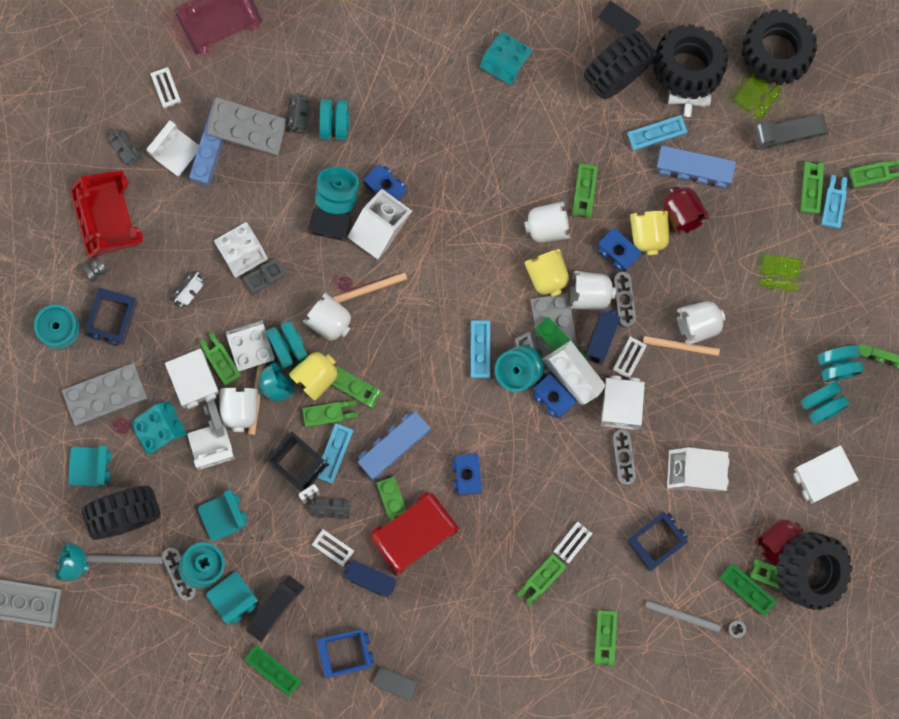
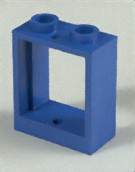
[317,629,375,679]

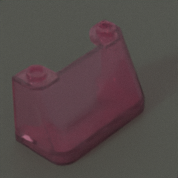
[173,0,263,56]

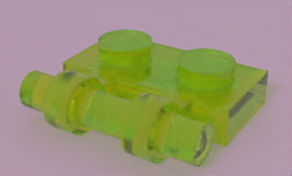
[734,72,782,120]
[760,254,802,292]

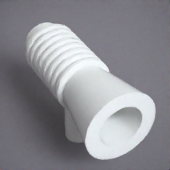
[668,90,711,117]

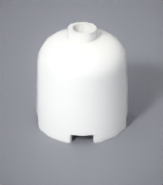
[525,201,570,243]
[570,271,616,310]
[302,292,351,341]
[677,301,725,345]
[219,388,258,432]

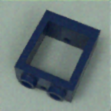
[85,287,138,346]
[586,310,621,366]
[626,512,688,572]
[344,560,397,599]

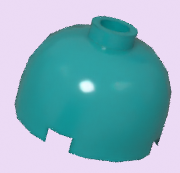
[258,362,295,402]
[54,542,89,582]

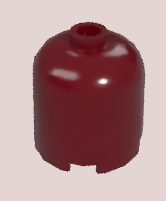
[663,187,709,235]
[755,519,804,566]

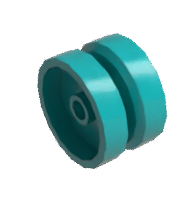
[320,98,350,141]
[315,167,359,214]
[34,305,80,350]
[266,319,308,368]
[495,345,544,392]
[817,345,865,382]
[800,381,851,425]
[178,542,225,589]

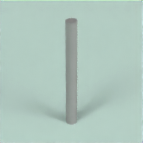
[86,555,163,564]
[645,600,721,633]

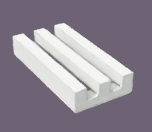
[150,67,181,109]
[612,336,647,379]
[299,484,320,504]
[554,521,593,564]
[312,529,355,567]

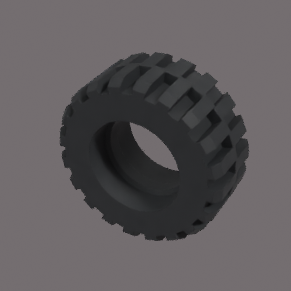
[742,9,817,85]
[653,24,728,99]
[584,30,656,100]
[82,485,161,540]
[776,532,852,610]

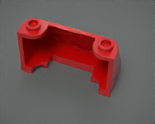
[71,170,143,258]
[370,492,460,576]

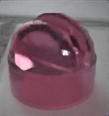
[337,276,353,292]
[114,418,130,434]

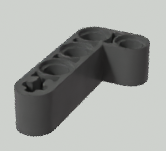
[753,114,829,150]

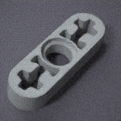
[614,272,636,328]
[613,429,636,486]
[162,548,196,601]

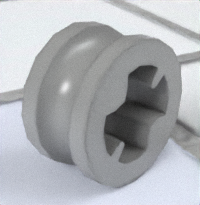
[728,621,746,639]

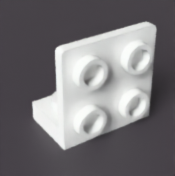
[146,121,199,177]
[214,222,268,278]
[226,320,274,371]
[187,424,235,470]

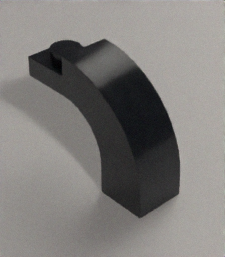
[246,575,305,642]

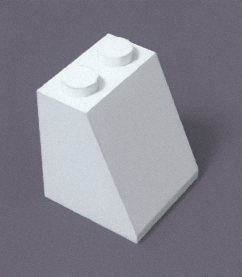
[348,189,412,259]
[165,349,219,409]
[600,376,645,430]
[793,445,858,504]
[667,447,729,492]

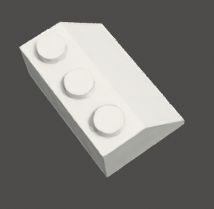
[542,341,606,405]

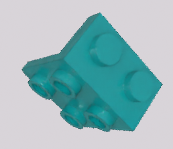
[479,32,533,86]
[131,401,187,455]
[69,446,112,487]
[198,490,249,541]
[207,572,259,625]

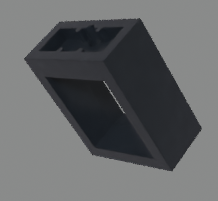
[266,432,330,492]

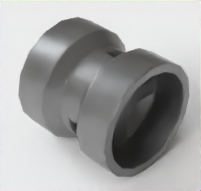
[82,256,108,283]

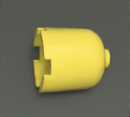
[630,211,669,255]
[524,249,569,297]
[289,352,338,400]

